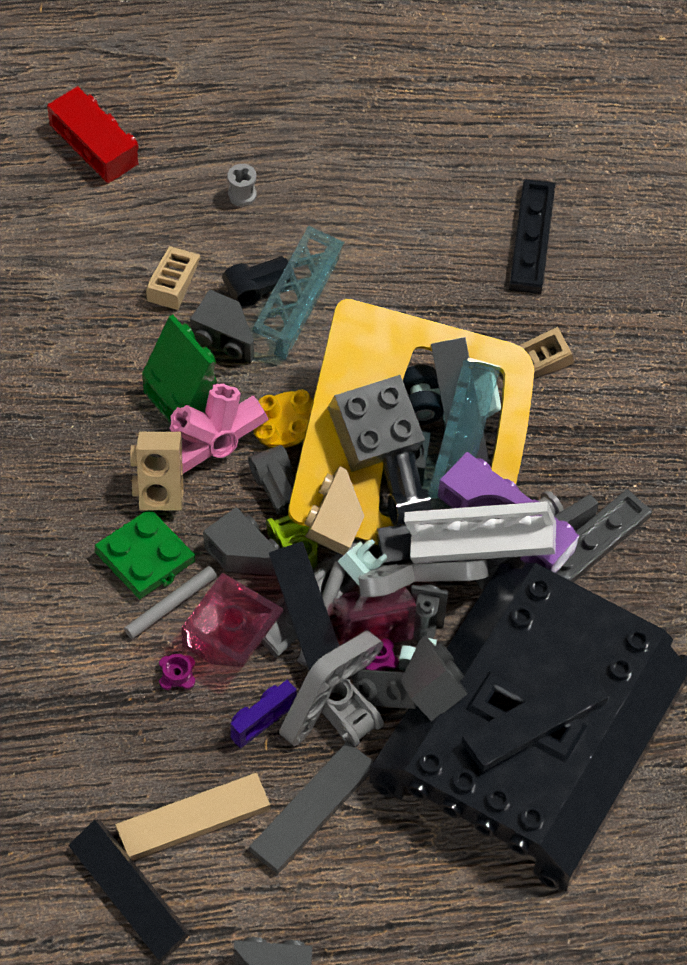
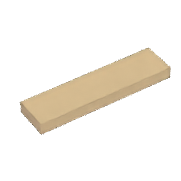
[115,772,270,861]

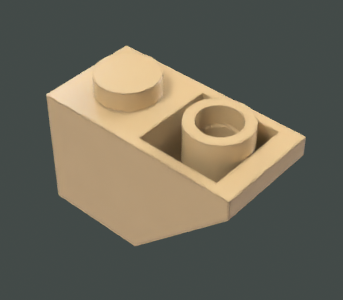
[304,466,364,555]

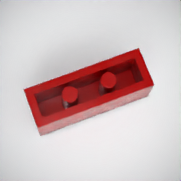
[47,86,139,184]

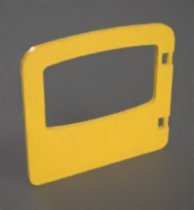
[288,299,534,545]

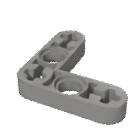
[358,559,489,597]
[279,631,383,746]

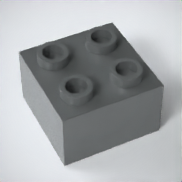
[328,375,425,472]

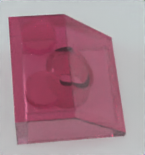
[181,573,283,667]
[333,587,416,645]

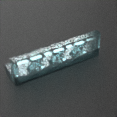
[253,226,344,360]
[428,357,501,499]

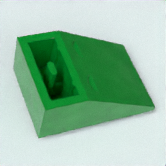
[142,314,217,424]

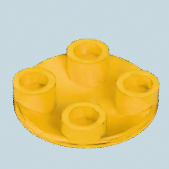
[253,390,313,448]

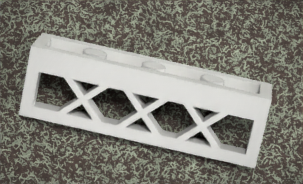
[404,501,556,564]

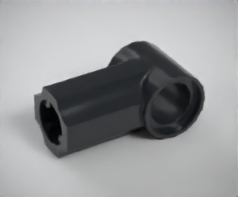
[222,256,294,308]
[382,451,432,525]

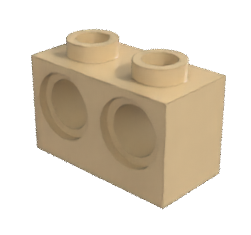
[130,432,184,510]

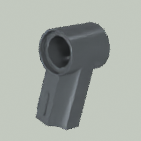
[248,445,295,516]

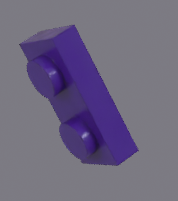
[230,680,297,749]

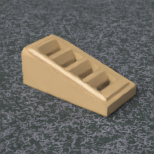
[146,246,200,310]
[518,327,574,378]

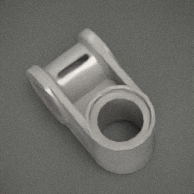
[321,679,384,747]

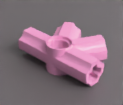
[169,383,268,474]

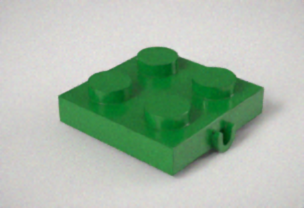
[95,510,195,600]

